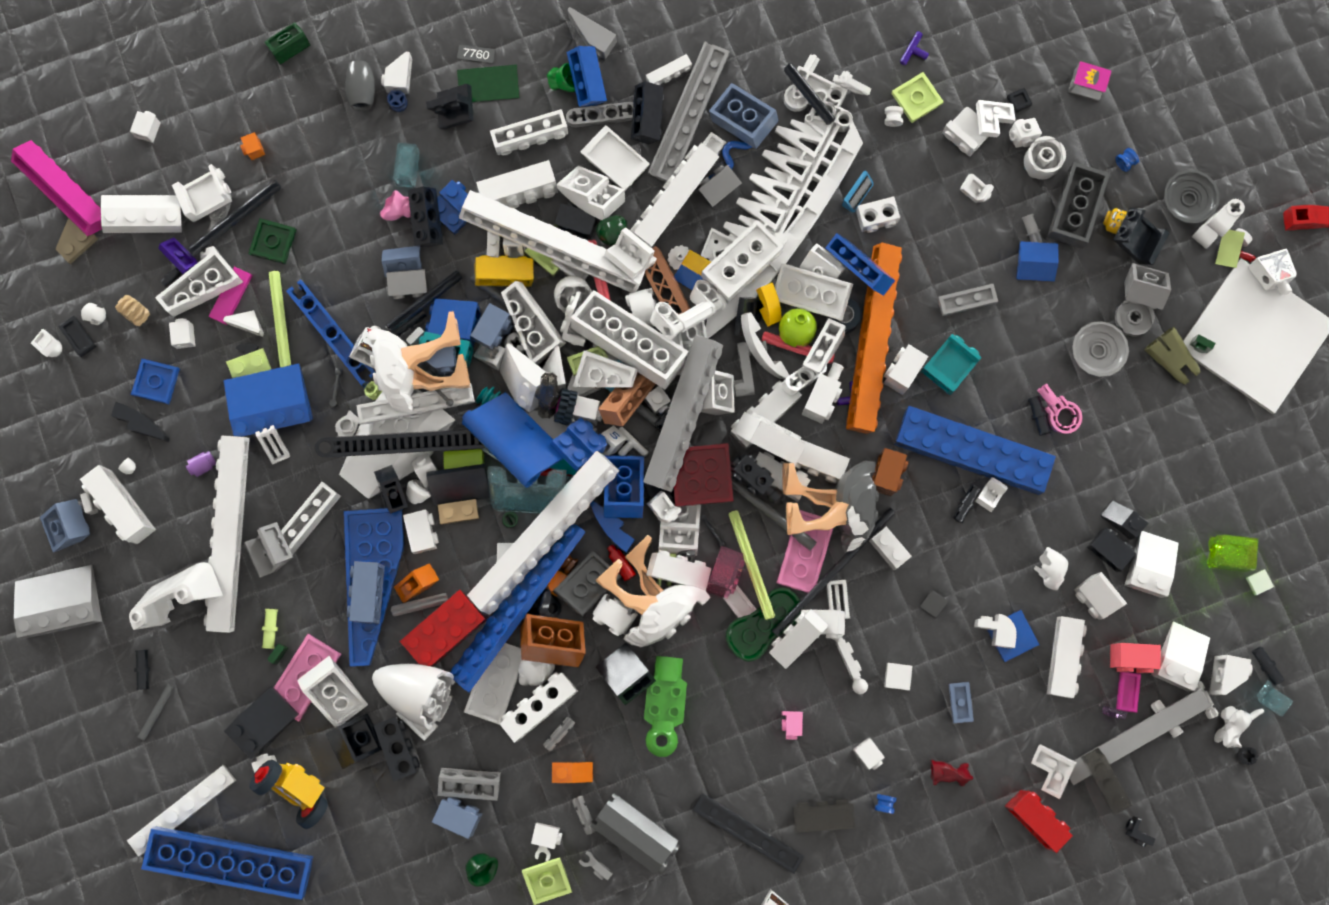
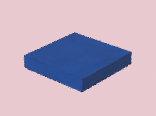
[131,359,180,405]
[987,610,1039,662]

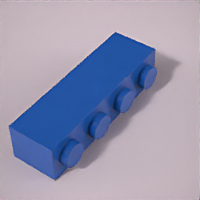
[825,233,896,296]

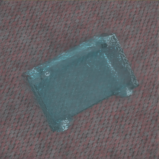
[487,466,569,513]

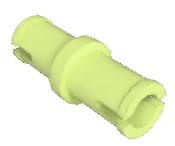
[262,609,278,649]

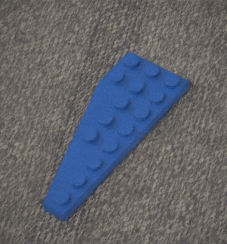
[344,508,404,667]

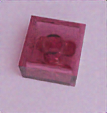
[706,546,745,599]

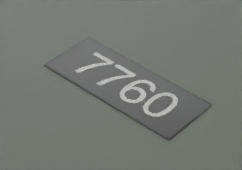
[457,45,495,63]

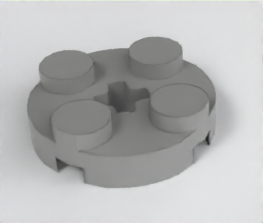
[1115,300,1155,337]

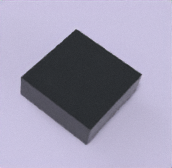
[1007,88,1032,113]

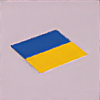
[674,250,711,290]

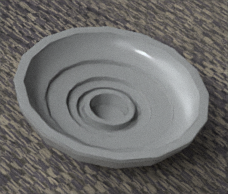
[1072,321,1129,377]

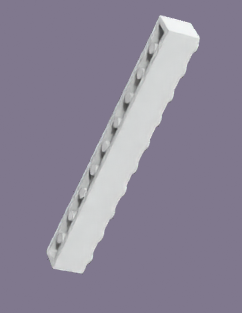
[459,190,645,293]
[204,436,250,633]
[467,451,619,615]

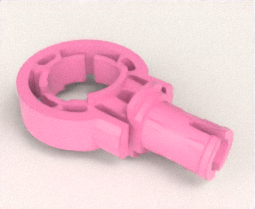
[1037,384,1082,434]

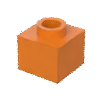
[240,132,265,160]

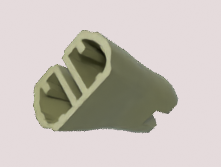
[1144,327,1201,385]

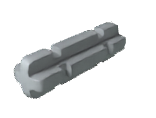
[543,717,575,751]
[572,796,596,835]

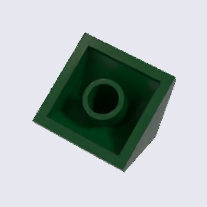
[264,22,311,65]

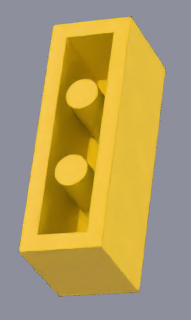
[474,255,534,287]

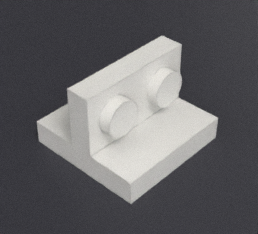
[604,228,657,279]

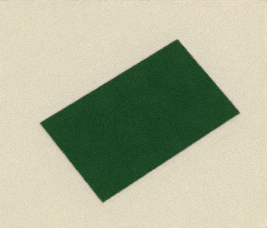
[457,64,520,102]

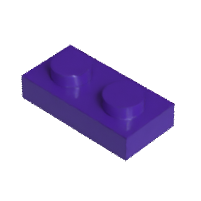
[158,237,199,274]

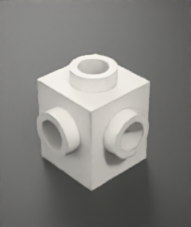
[1009,118,1042,148]

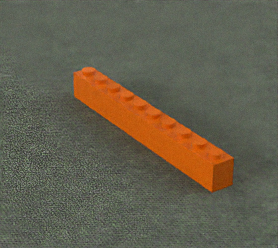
[846,242,902,434]

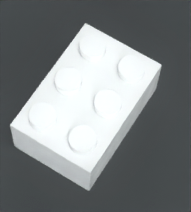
[734,412,806,465]

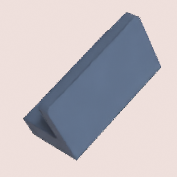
[382,246,423,277]

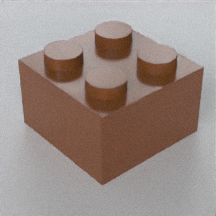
[872,448,909,497]

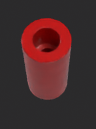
[607,544,637,582]

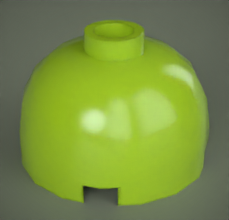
[778,308,817,347]

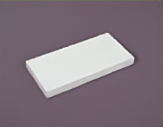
[775,263,853,321]
[464,643,522,725]

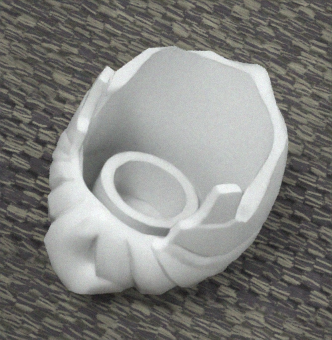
[1034,547,1068,590]
[518,660,555,686]

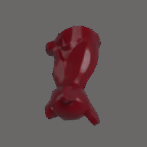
[931,760,973,786]

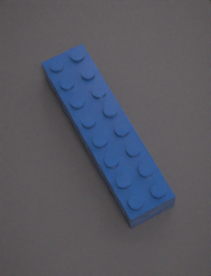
[894,406,1056,495]
[141,826,314,900]

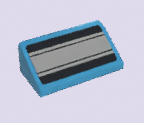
[842,171,873,213]

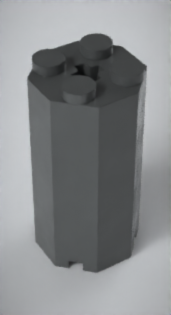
[591,792,679,874]

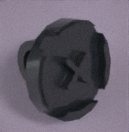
[527,586,562,618]

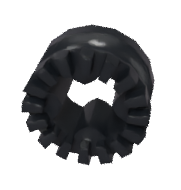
[1237,747,1258,765]

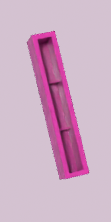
[11,140,102,237]

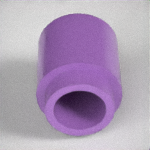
[186,451,216,477]

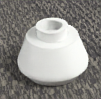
[406,479,431,504]

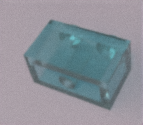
[393,143,420,188]

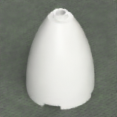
[372,664,455,729]

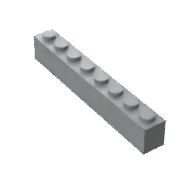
[643,335,723,492]

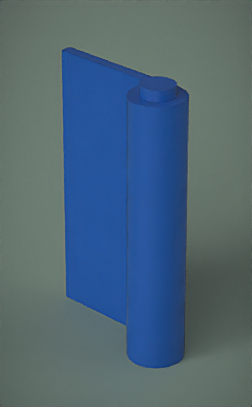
[462,392,564,488]

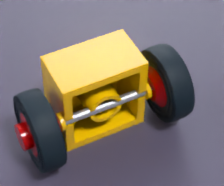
[249,759,328,829]

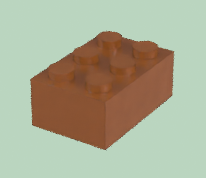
[520,614,586,667]

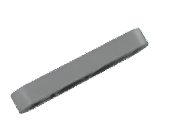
[566,102,633,128]

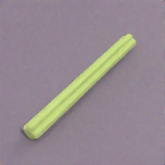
[269,271,291,367]
[729,510,775,620]

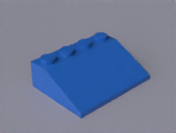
[224,363,313,437]

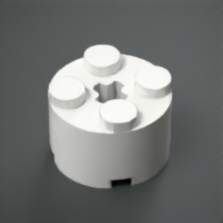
[1024,136,1066,180]
[625,288,657,327]
[592,593,638,636]

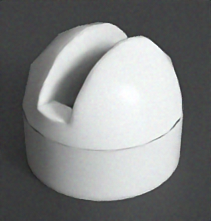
[118,457,136,474]

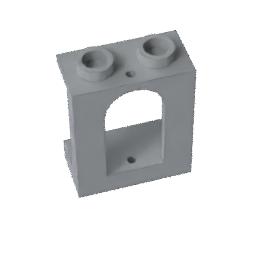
[244,522,293,578]

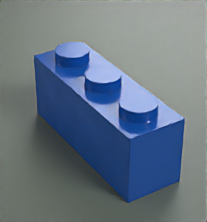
[567,46,607,107]

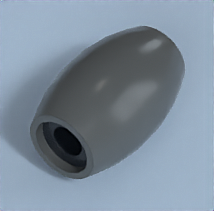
[344,61,375,111]

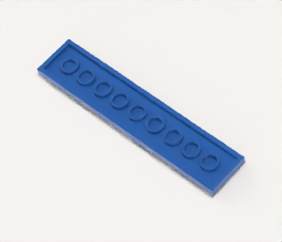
[450,524,585,693]

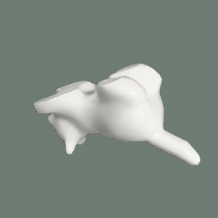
[1214,706,1264,748]

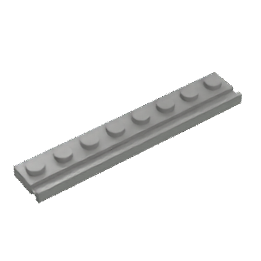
[648,41,730,182]

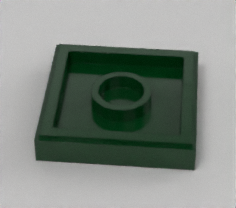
[248,218,297,264]

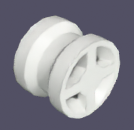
[884,106,903,127]

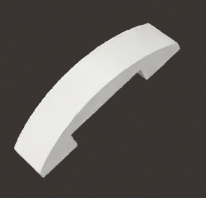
[741,312,790,379]

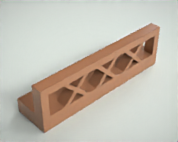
[645,246,691,314]

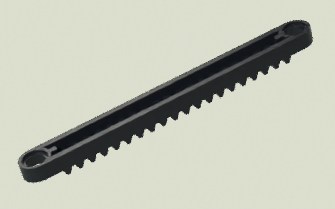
[315,429,486,458]

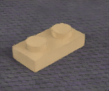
[438,499,479,525]

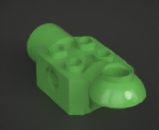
[644,656,687,757]

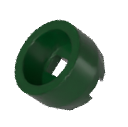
[502,512,518,528]

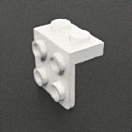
[942,107,988,157]
[560,291,586,346]

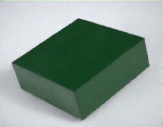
[267,644,288,664]

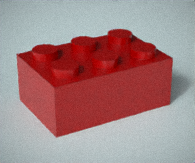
[1005,790,1073,853]

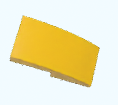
[756,283,782,327]

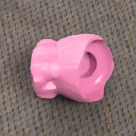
[380,190,411,221]

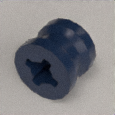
[387,89,408,112]

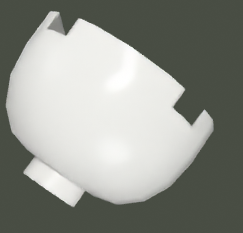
[554,276,592,313]

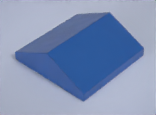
[1016,241,1059,281]

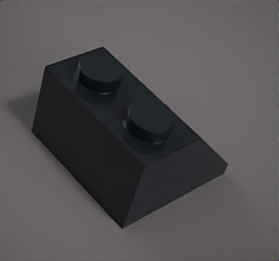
[326,713,382,769]

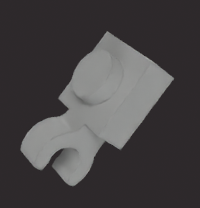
[579,851,613,880]

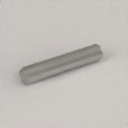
[391,593,448,616]

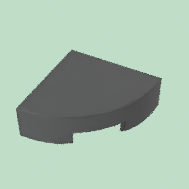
[676,550,696,563]

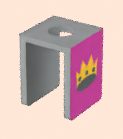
[1068,61,1111,101]

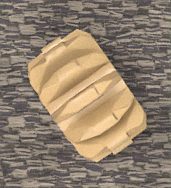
[115,295,150,326]

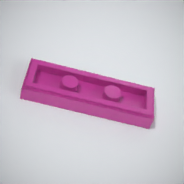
[209,267,252,325]

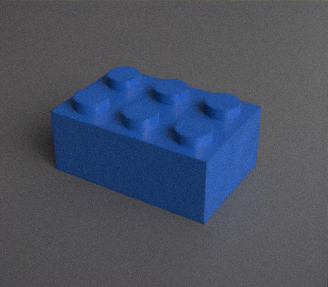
[604,455,644,518]

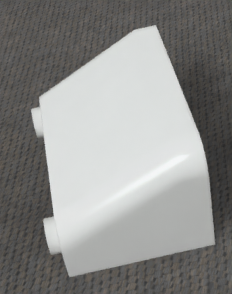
[129,562,223,630]

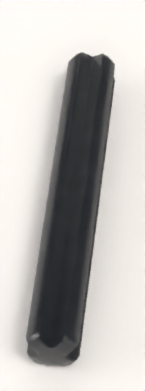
[784,63,835,125]

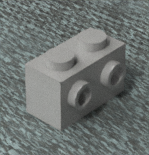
[698,165,742,207]
[386,269,428,299]

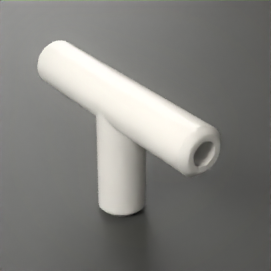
[618,427,649,457]

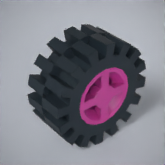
[554,388,578,426]

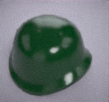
[596,215,629,246]
[465,853,498,887]

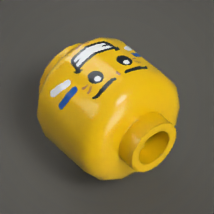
[1103,208,1127,234]

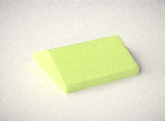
[522,857,572,905]

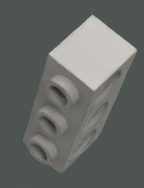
[438,768,501,801]

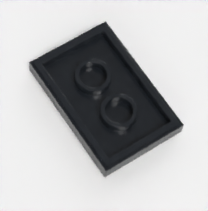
[426,464,491,506]

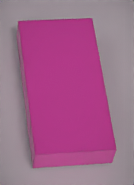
[1116,672,1141,713]

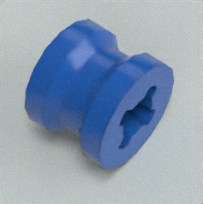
[1115,148,1139,172]
[874,794,897,814]

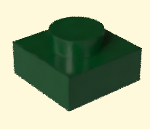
[1189,334,1216,354]

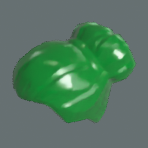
[547,63,575,92]

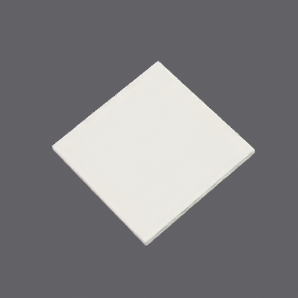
[1183,258,1329,414]

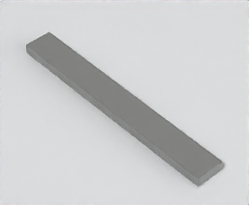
[1070,688,1211,785]

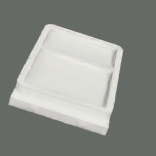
[580,125,650,191]

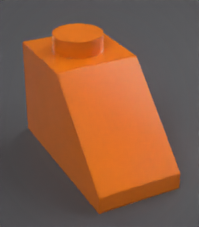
[394,563,439,603]
[552,762,593,783]

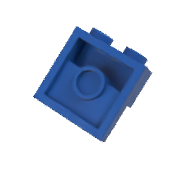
[437,180,468,235]
[550,418,607,472]

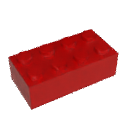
[400,590,487,667]

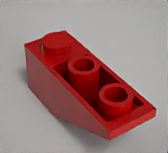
[1283,205,1329,231]

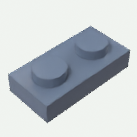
[948,682,974,723]

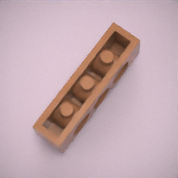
[598,372,656,427]

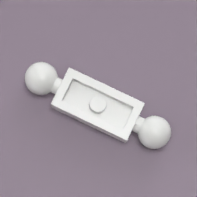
[831,635,868,694]

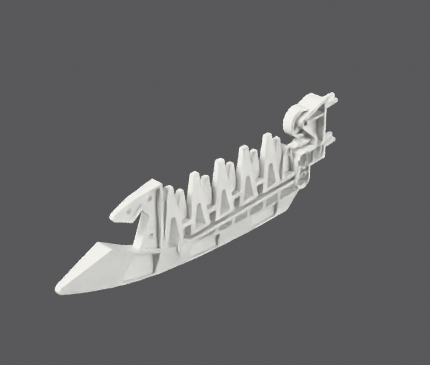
[701,54,863,339]

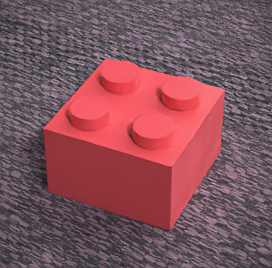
[1110,643,1161,673]

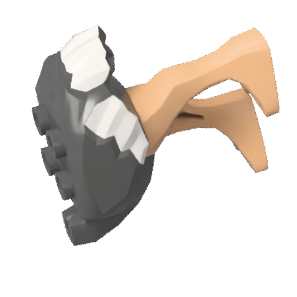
[782,460,879,552]

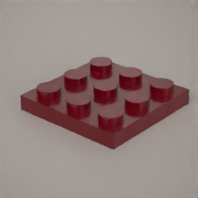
[674,443,734,507]

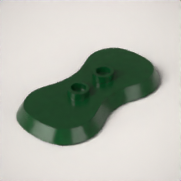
[726,587,804,662]

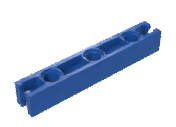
[286,280,376,389]

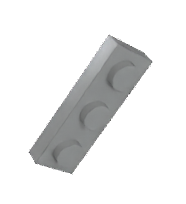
[937,284,998,316]

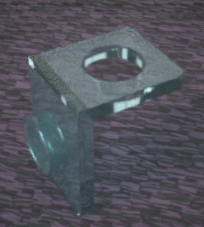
[1257,681,1293,716]

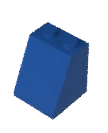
[425,299,482,348]

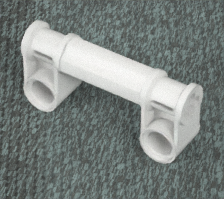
[1192,199,1245,249]
[650,280,726,340]

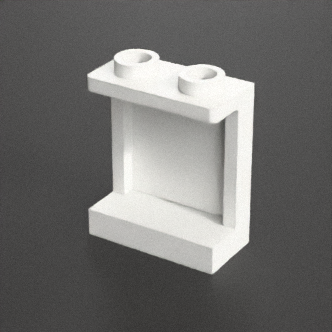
[172,164,232,222]

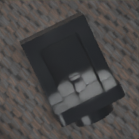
[1125,816,1156,847]

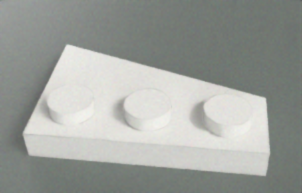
[573,350,638,387]

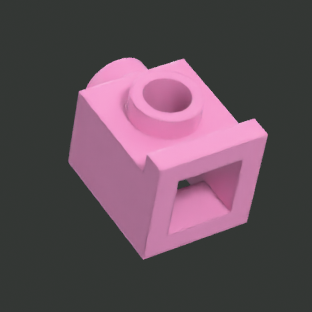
[781,711,803,740]

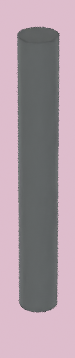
[138,684,174,740]

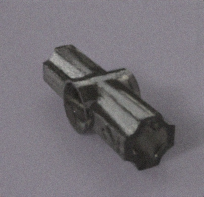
[534,373,561,418]

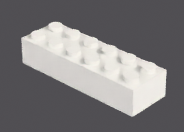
[630,143,719,248]
[571,290,689,390]

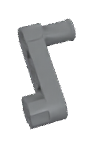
[734,340,767,397]

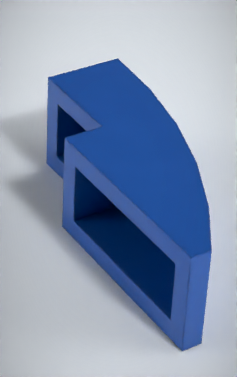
[590,501,635,554]

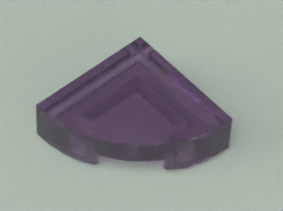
[1102,706,1127,720]

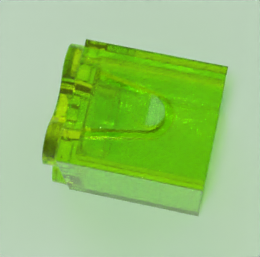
[1207,535,1258,572]

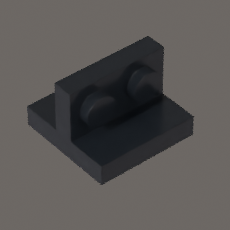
[426,84,474,130]

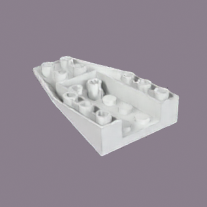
[339,389,458,499]

